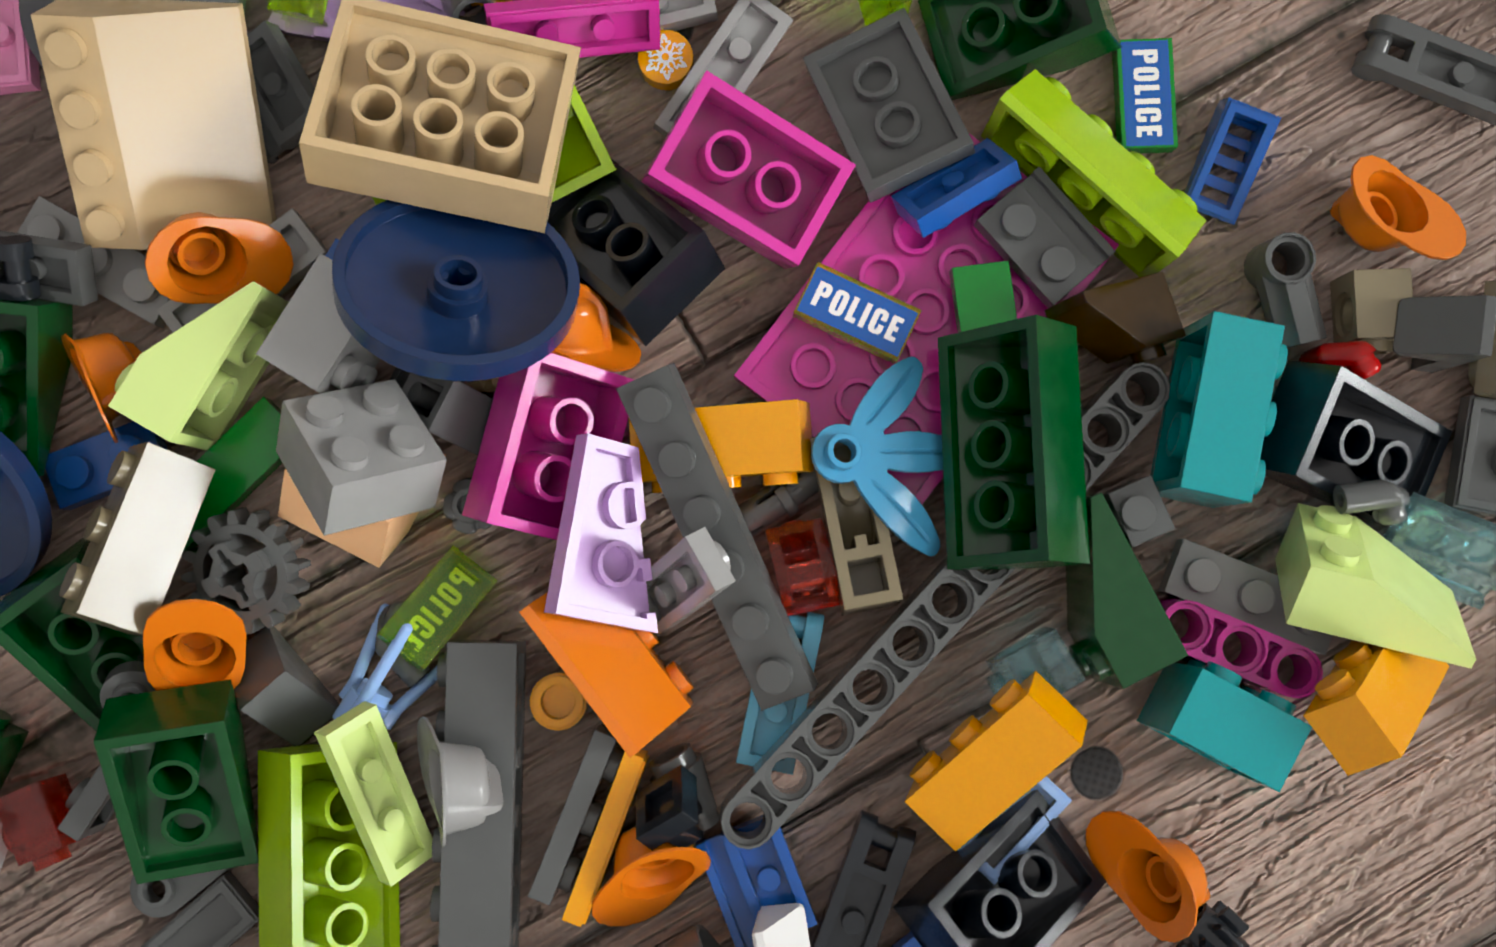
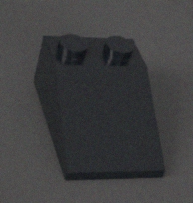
[547,159,725,346]
[1260,360,1452,535]
[893,790,1107,947]

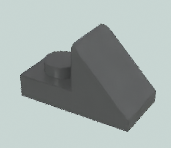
[1393,295,1496,373]

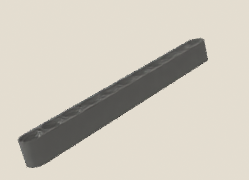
[719,362,1170,849]

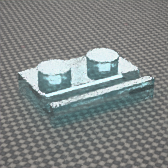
[1383,492,1496,610]

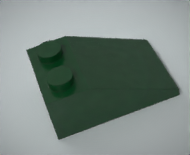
[918,0,1122,100]
[0,299,73,477]
[1066,492,1188,689]
[0,537,144,731]
[93,679,258,884]

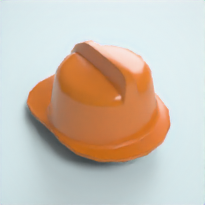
[1330,155,1466,260]
[144,212,294,304]
[551,283,641,372]
[61,333,142,444]
[143,599,247,691]
[1086,811,1211,943]
[591,827,711,927]

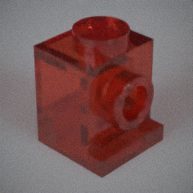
[765,518,840,616]
[0,773,90,872]

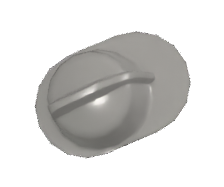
[417,716,503,848]

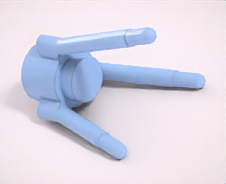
[332,603,437,730]

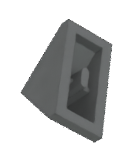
[234,626,339,746]

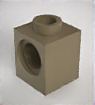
[1330,268,1413,355]

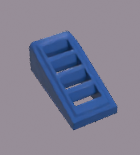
[1184,97,1281,225]

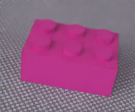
[641,71,856,269]
[462,353,634,540]

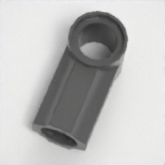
[1244,232,1327,348]

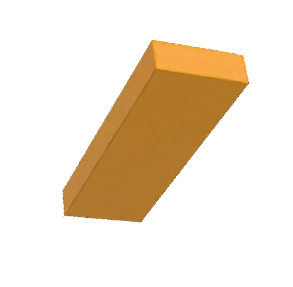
[562,749,650,927]

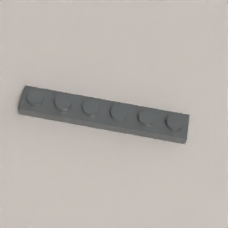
[616,363,818,711]

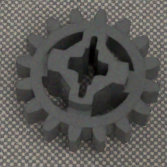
[181,507,311,634]

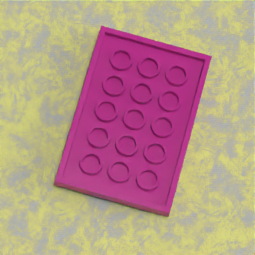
[734,133,1119,504]

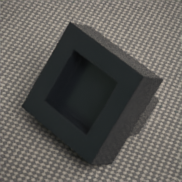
[636,765,703,850]

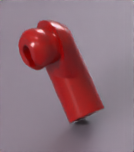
[1299,340,1382,379]

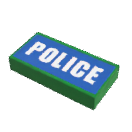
[1112,38,1178,154]

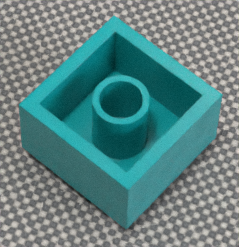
[1136,658,1312,792]

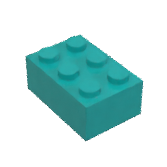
[1150,311,1288,508]

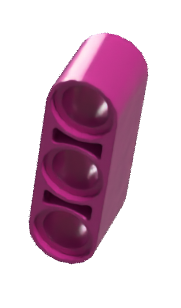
[1160,599,1323,699]

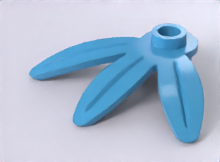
[811,356,943,556]

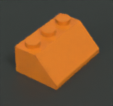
[519,592,694,758]

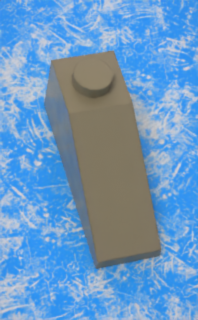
[810,437,903,616]

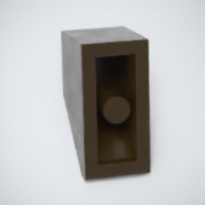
[1044,271,1186,365]

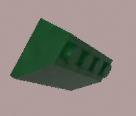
[938,315,1090,570]

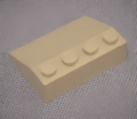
[31,0,276,250]
[299,0,581,233]

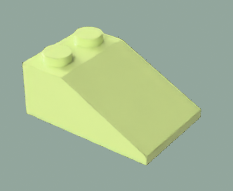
[108,281,289,450]
[1275,503,1476,669]

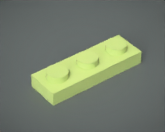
[314,701,433,887]

